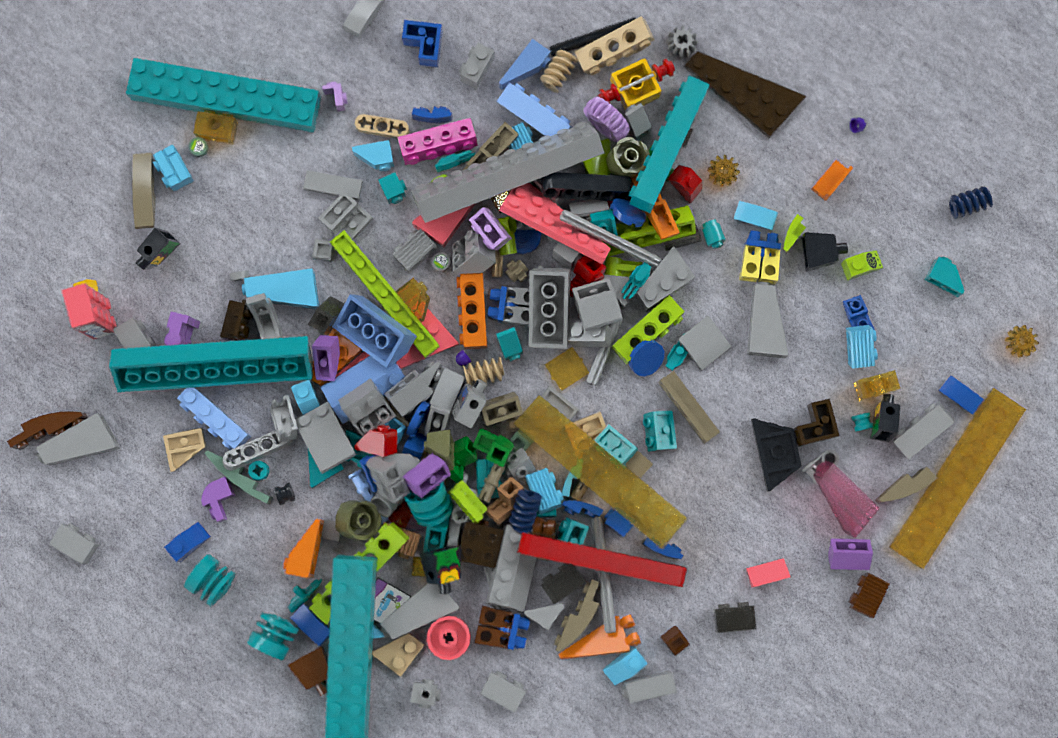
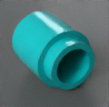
[702,219,726,249]

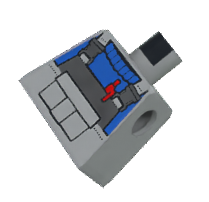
[451,379,487,429]

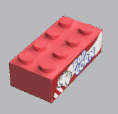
[62,283,116,340]

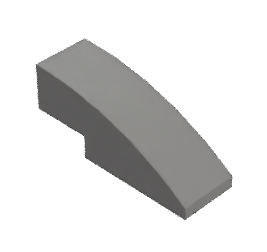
[343,0,385,39]

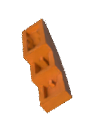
[631,176,680,240]

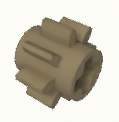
[505,259,528,283]

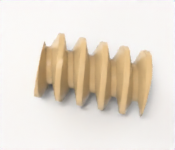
[540,50,579,93]
[463,356,505,385]

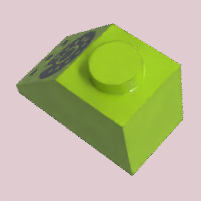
[841,250,883,281]

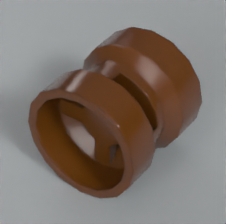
[533,517,556,539]

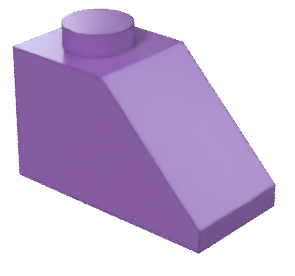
[312,335,340,381]

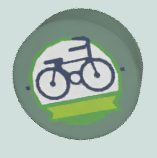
[188,137,209,157]

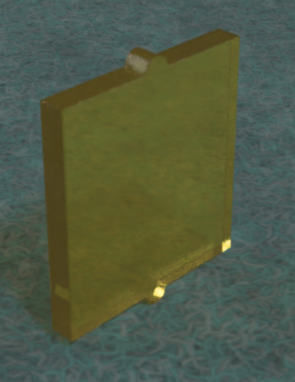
[544,347,589,391]

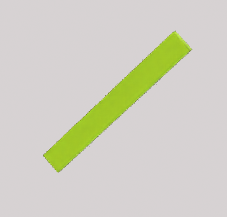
[330,230,440,359]

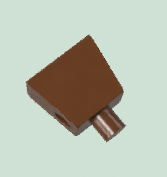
[288,646,328,696]

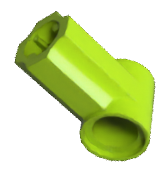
[497,216,517,255]
[604,257,642,277]

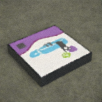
[374,577,412,624]

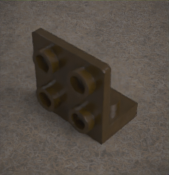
[220,299,253,341]
[460,522,504,568]

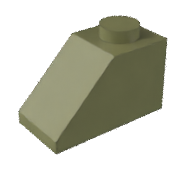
[424,429,454,471]

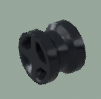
[274,482,296,505]

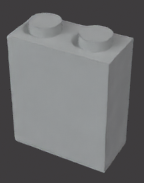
[621,670,677,703]

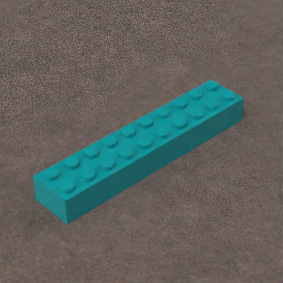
[126,58,321,133]
[109,336,313,392]
[325,555,377,738]

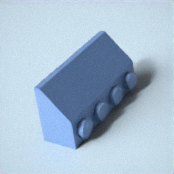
[332,294,417,368]
[321,356,406,424]

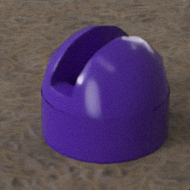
[849,117,866,133]
[456,349,472,366]

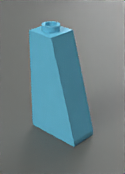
[242,268,320,309]

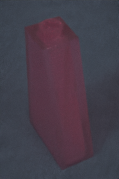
[813,461,880,538]

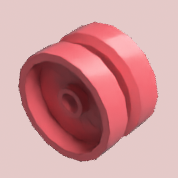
[427,615,471,660]

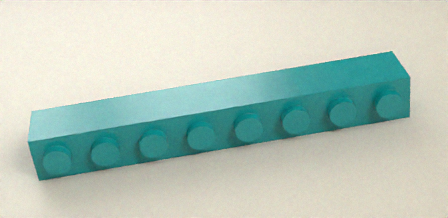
[629,76,710,213]

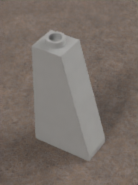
[747,282,788,358]
[36,413,120,466]
[380,583,460,639]

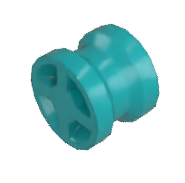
[851,412,874,432]
[248,461,270,480]

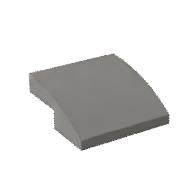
[318,191,373,240]
[678,315,731,371]

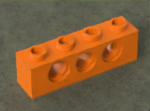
[456,273,487,350]

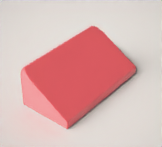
[746,558,790,587]

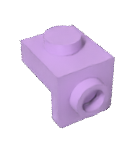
[322,82,348,111]

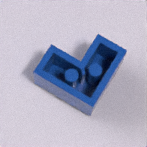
[402,20,443,67]

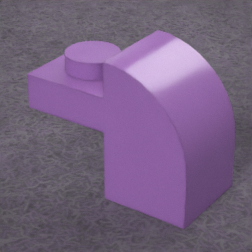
[201,477,235,522]

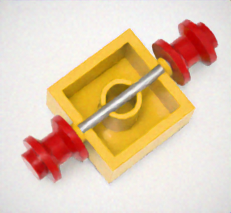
[597,58,675,112]

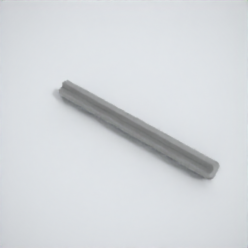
[559,210,661,267]
[592,517,616,633]

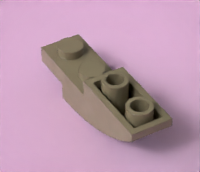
[554,579,599,652]

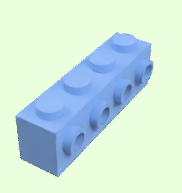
[497,83,573,136]
[177,387,251,450]

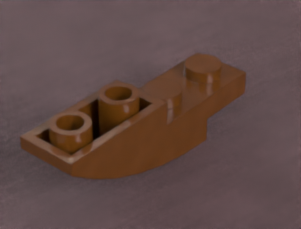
[7,411,88,450]

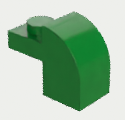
[472,428,514,467]
[448,436,478,483]

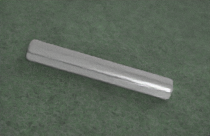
[587,316,623,385]

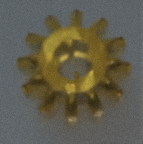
[707,154,740,187]
[1005,325,1039,358]

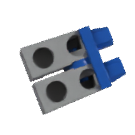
[488,286,529,328]
[359,454,410,503]

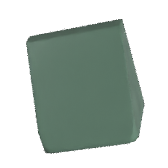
[510,428,535,452]

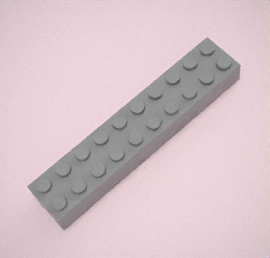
[411,122,604,223]

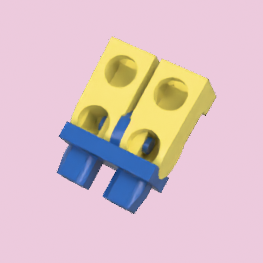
[739,230,781,285]

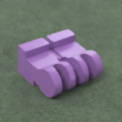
[164,311,200,346]

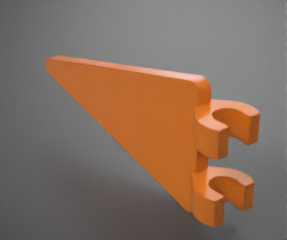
[559,614,641,659]

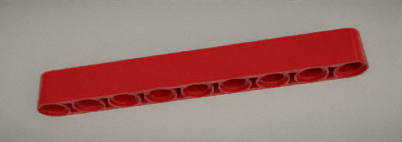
[518,533,687,587]

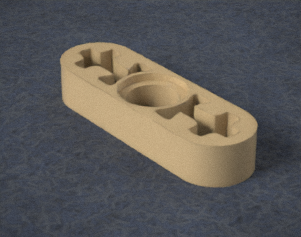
[355,114,409,139]

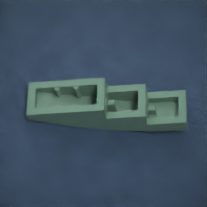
[205,450,273,505]

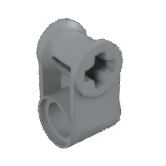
[802,450,839,484]

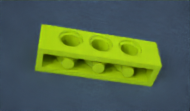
[612,295,685,365]

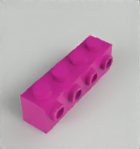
[397,118,478,166]

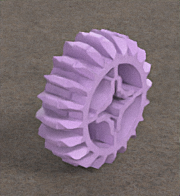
[584,97,630,142]

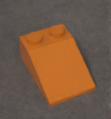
[283,519,325,578]

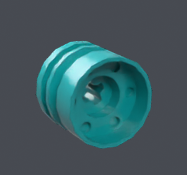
[404,481,453,527]
[184,554,236,607]
[246,612,299,660]

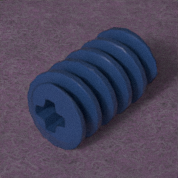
[949,186,993,219]
[509,489,542,533]

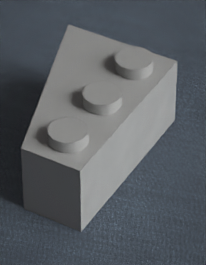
[635,246,695,312]
[893,401,955,459]

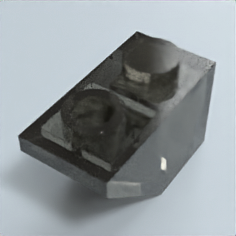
[308,296,345,336]

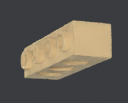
[575,16,655,75]

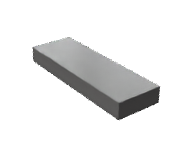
[303,170,363,200]

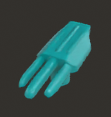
[435,150,476,173]
[621,262,651,299]
[665,332,688,371]
[288,579,322,613]

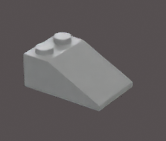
[295,402,356,474]

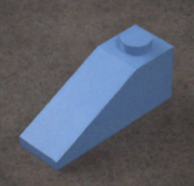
[499,39,551,90]

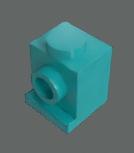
[589,210,618,235]

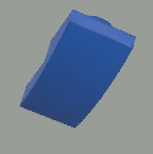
[412,106,453,123]
[843,295,875,330]
[939,375,984,415]
[562,501,603,518]
[642,537,683,559]
[290,603,330,646]

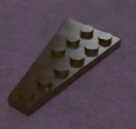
[685,51,806,138]

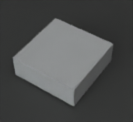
[312,239,334,261]

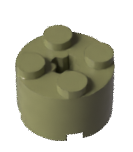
[606,137,650,178]
[335,500,381,540]

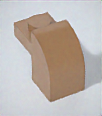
[486,477,524,525]

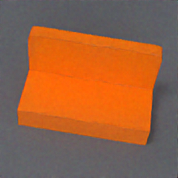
[811,160,853,201]

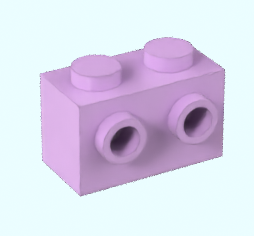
[469,207,512,251]

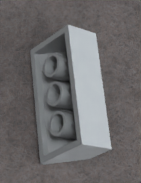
[529,268,570,349]
[486,525,537,612]

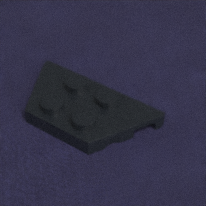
[751,418,802,492]

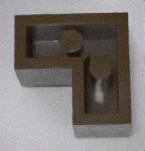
[793,398,840,447]

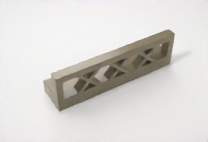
[658,371,720,444]

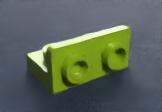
[448,481,487,522]

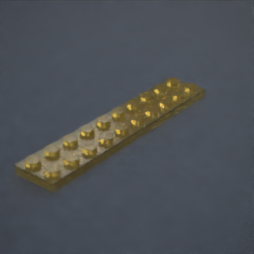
[889,388,1026,569]
[514,395,688,549]

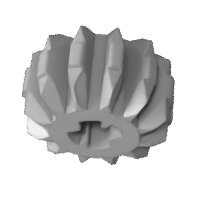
[666,25,698,59]

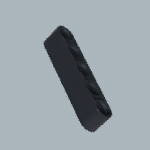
[541,172,633,201]

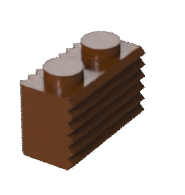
[849,573,890,619]

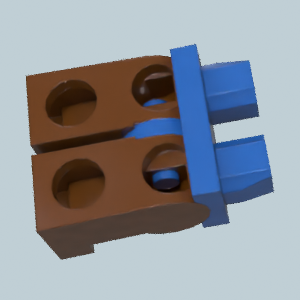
[474,605,530,650]

